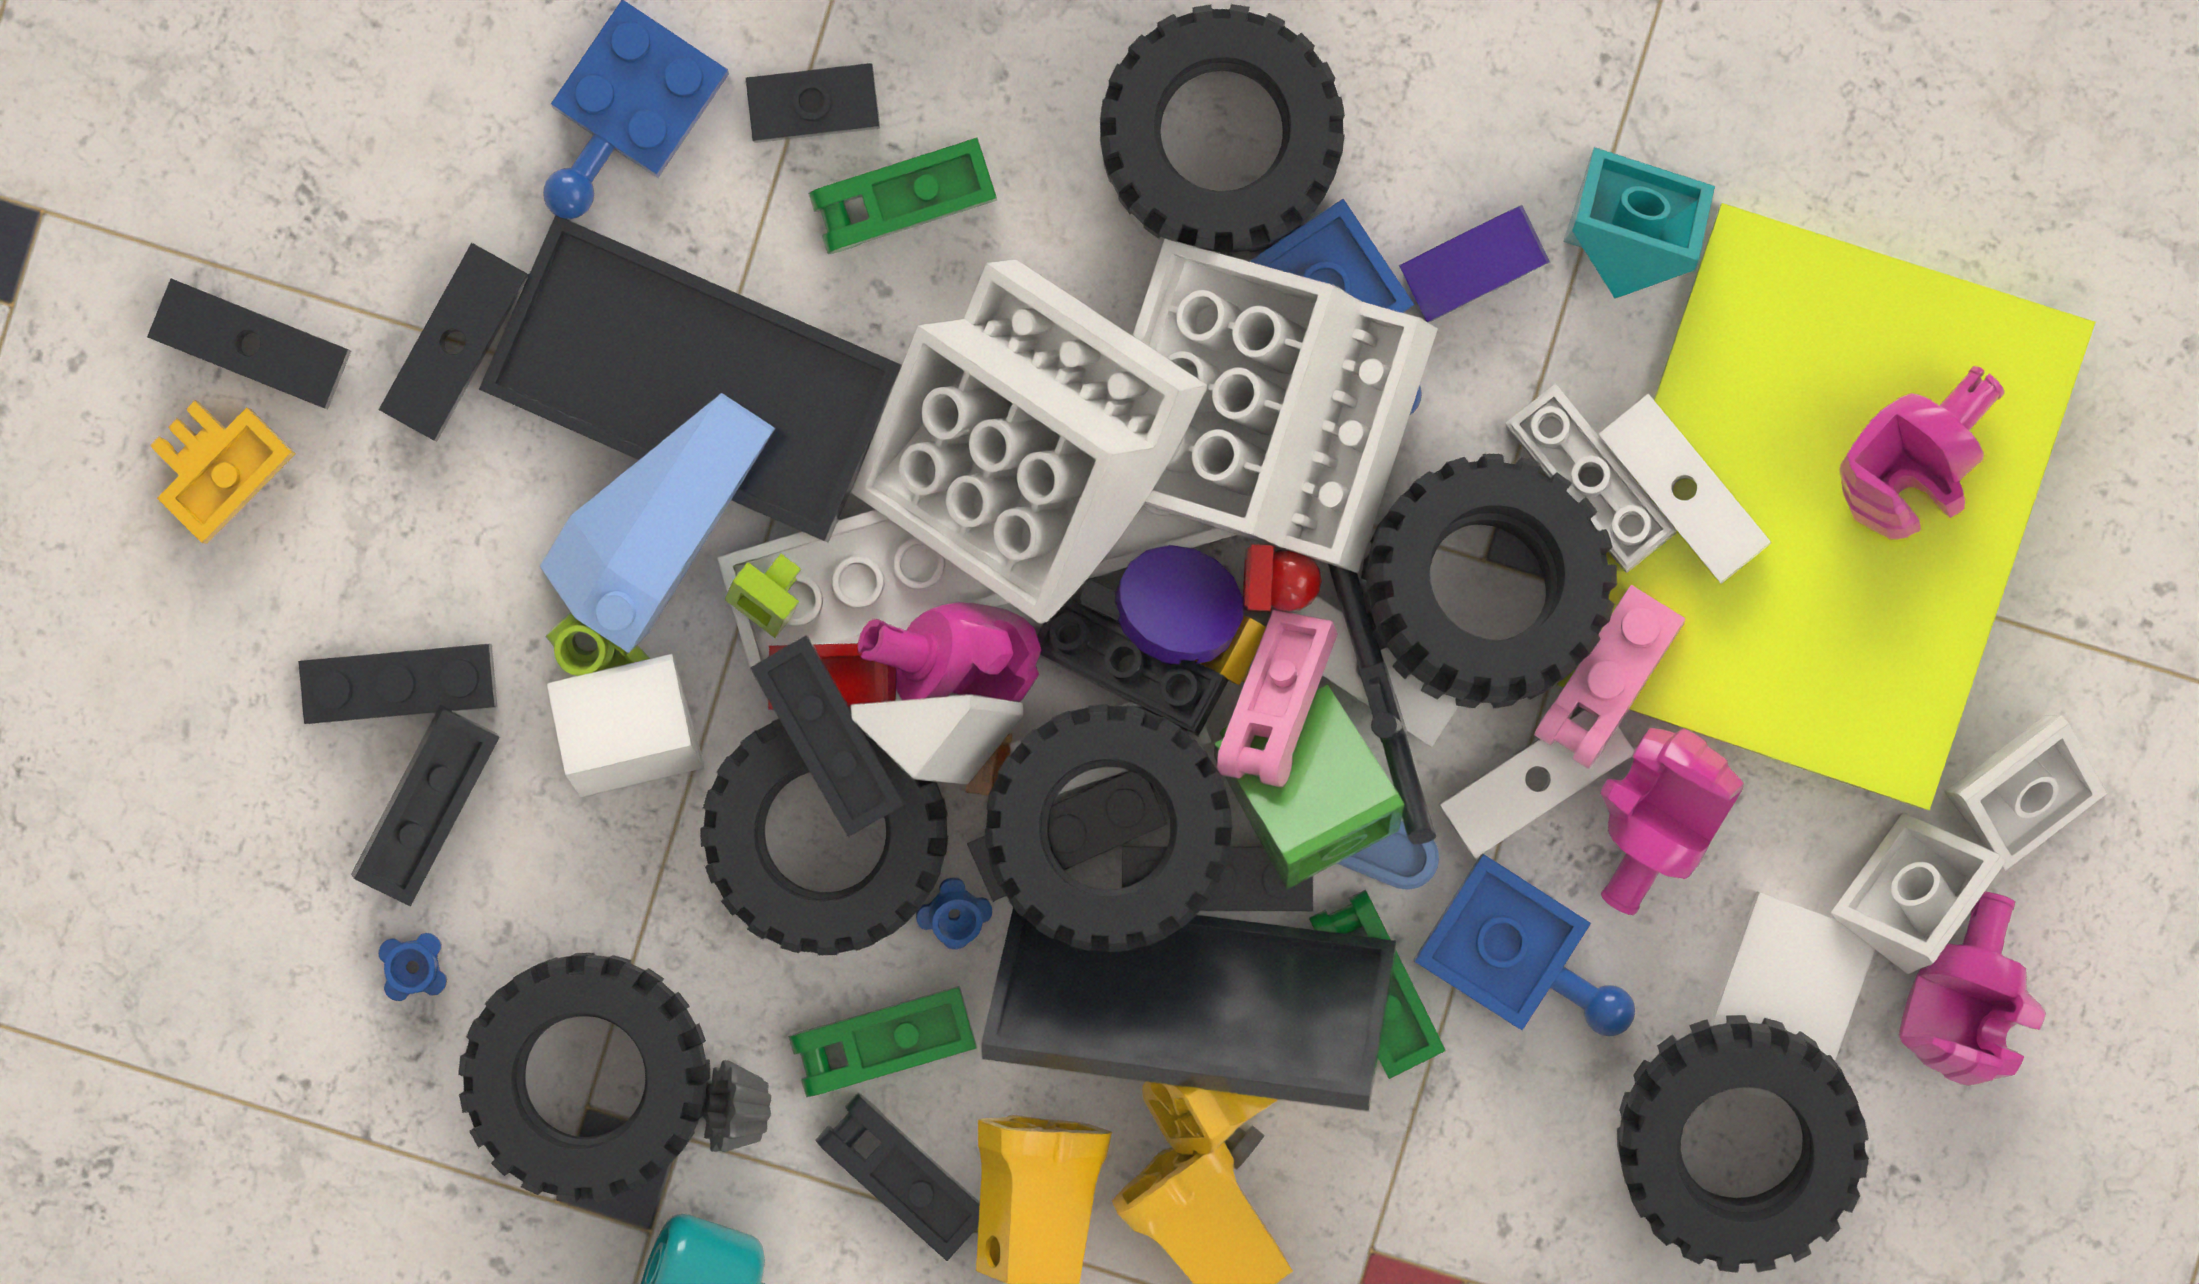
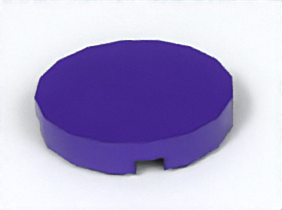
[1115,545,1243,665]

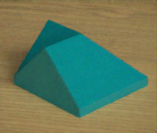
[1563,147,1715,299]

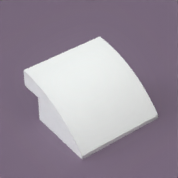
[1133,238,1438,573]
[851,260,1208,624]

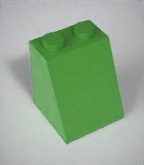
[1214,684,1404,890]

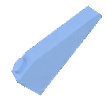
[540,393,775,653]

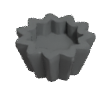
[703,1060,772,1152]

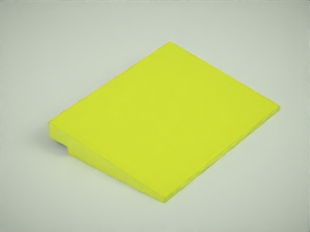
[1557,203,2096,810]

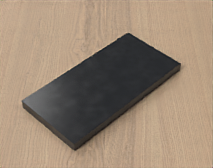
[479,215,902,543]
[981,908,1396,1112]

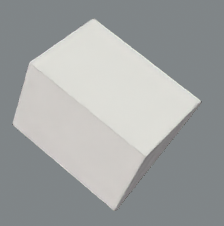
[548,654,704,797]
[851,695,1024,785]
[1945,715,2107,871]
[1831,813,2005,974]

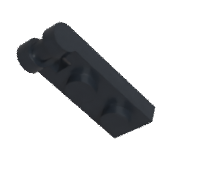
[815,1093,980,1261]

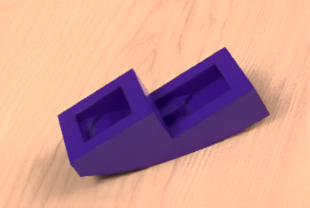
[1399,205,1550,322]

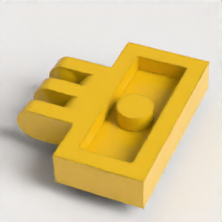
[150,400,296,544]

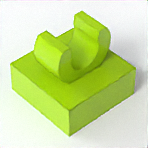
[725,554,801,638]

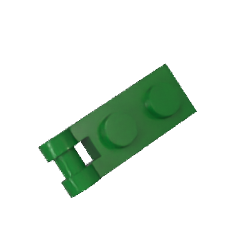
[808,137,998,254]
[1309,889,1446,1079]
[788,986,978,1097]

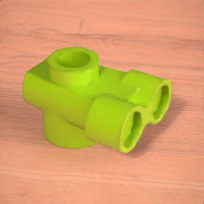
[545,612,650,676]

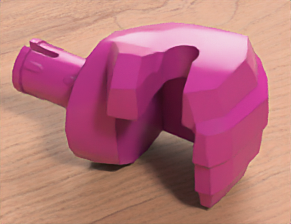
[1839,366,2005,539]
[858,602,1041,702]
[1600,728,1744,915]
[1899,891,2046,1086]

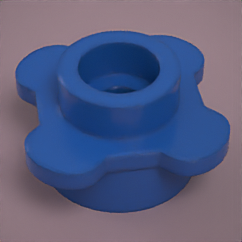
[916,877,992,950]
[378,933,447,1001]

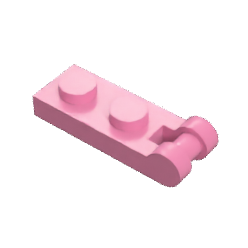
[1534,585,1686,769]
[1217,610,1338,787]

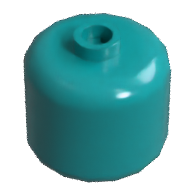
[641,1214,765,1284]

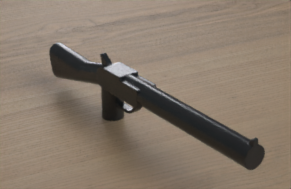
[1328,564,1436,844]

